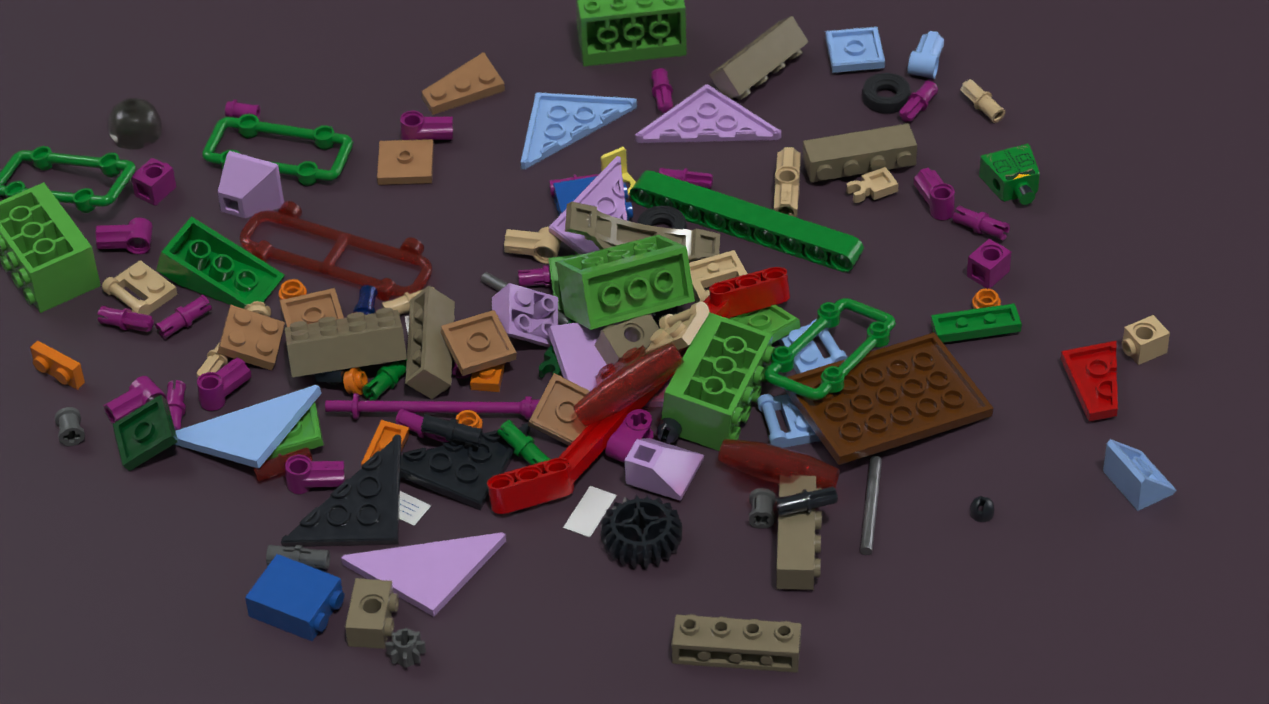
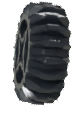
[600,494,682,570]

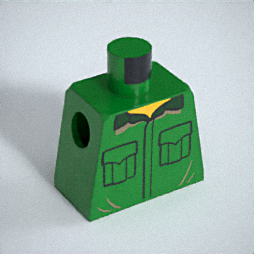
[979,143,1040,205]

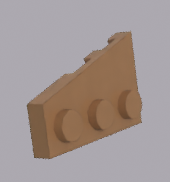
[421,52,505,115]

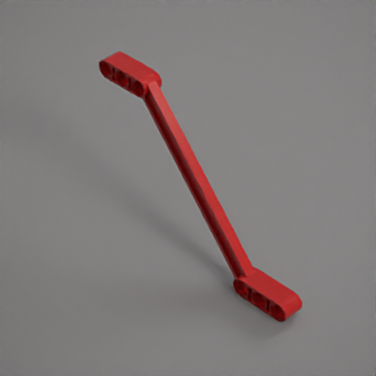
[487,267,790,514]

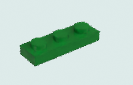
[931,303,1022,343]

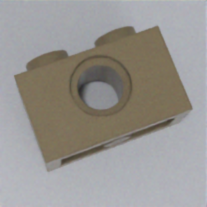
[595,314,660,372]
[345,578,399,649]

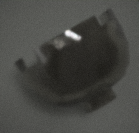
[108,98,162,149]

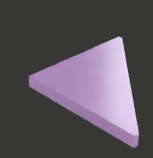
[635,84,781,143]
[549,156,627,254]
[548,314,654,396]
[341,532,506,617]

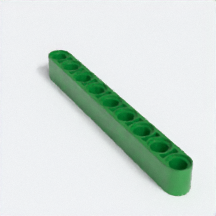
[630,170,864,272]

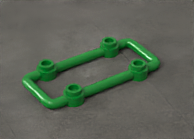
[202,114,353,186]
[0,146,136,213]
[764,298,896,400]

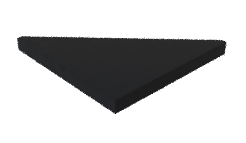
[400,423,531,510]
[281,435,401,547]

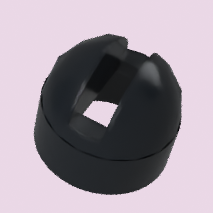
[656,418,682,444]
[970,496,995,523]

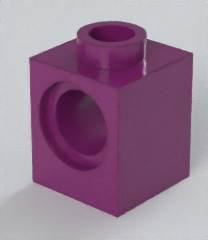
[131,158,176,206]
[967,239,1011,289]

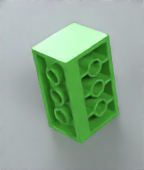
[576,0,687,67]
[0,182,101,313]
[556,235,695,330]
[661,312,775,453]

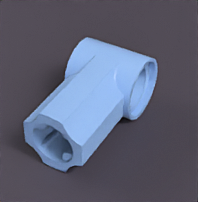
[908,31,944,79]

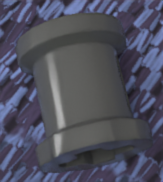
[54,407,85,446]
[749,488,776,529]

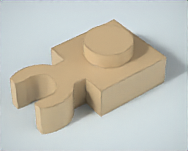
[846,167,899,203]

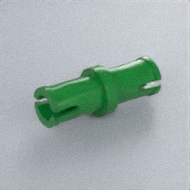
[362,359,407,401]
[497,420,551,465]

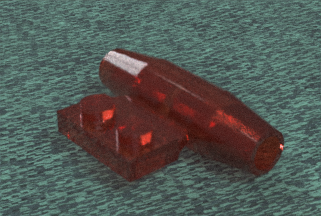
[573,342,685,426]
[718,439,840,489]

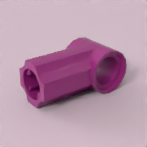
[400,111,453,140]
[914,167,955,220]
[96,217,153,254]
[197,357,251,411]
[103,376,166,424]
[285,455,344,494]

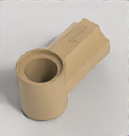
[504,227,562,264]

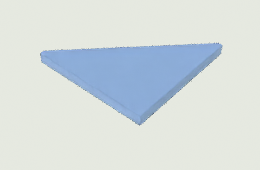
[521,93,637,169]
[175,385,321,468]

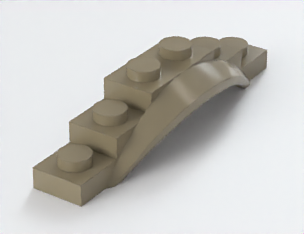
[565,202,720,262]

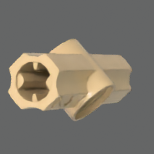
[773,147,801,217]

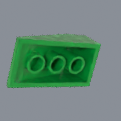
[156,216,285,309]

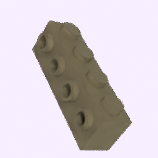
[709,16,809,100]
[803,123,917,182]
[405,286,455,399]
[777,475,822,590]
[672,615,801,673]

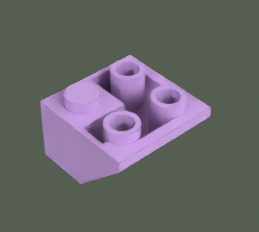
[218,151,284,218]
[492,283,558,347]
[625,438,704,501]

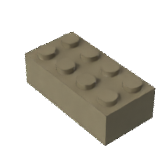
[285,308,407,377]

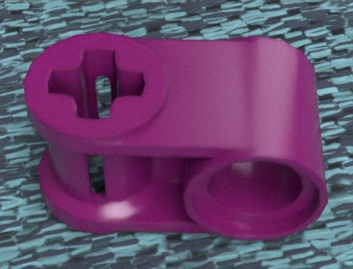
[605,409,654,463]

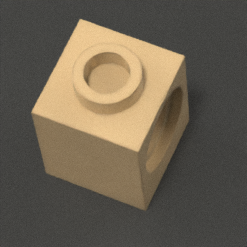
[1122,315,1170,365]

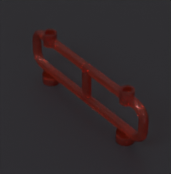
[239,201,433,301]

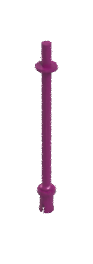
[325,393,540,420]

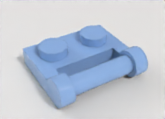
[778,319,848,374]
[757,394,821,449]

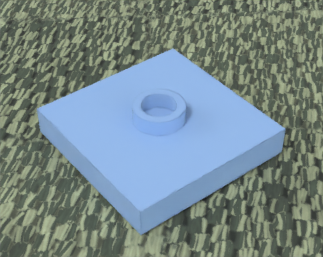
[825,27,885,73]

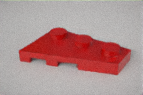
[1060,340,1118,422]

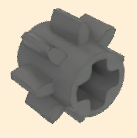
[386,628,426,668]

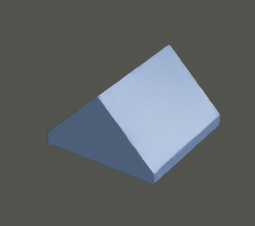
[1103,439,1177,511]

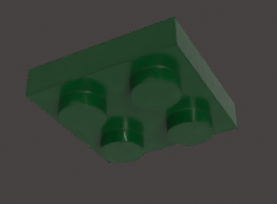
[113,395,178,471]

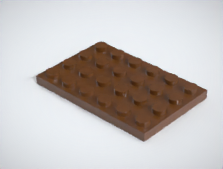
[784,332,994,465]

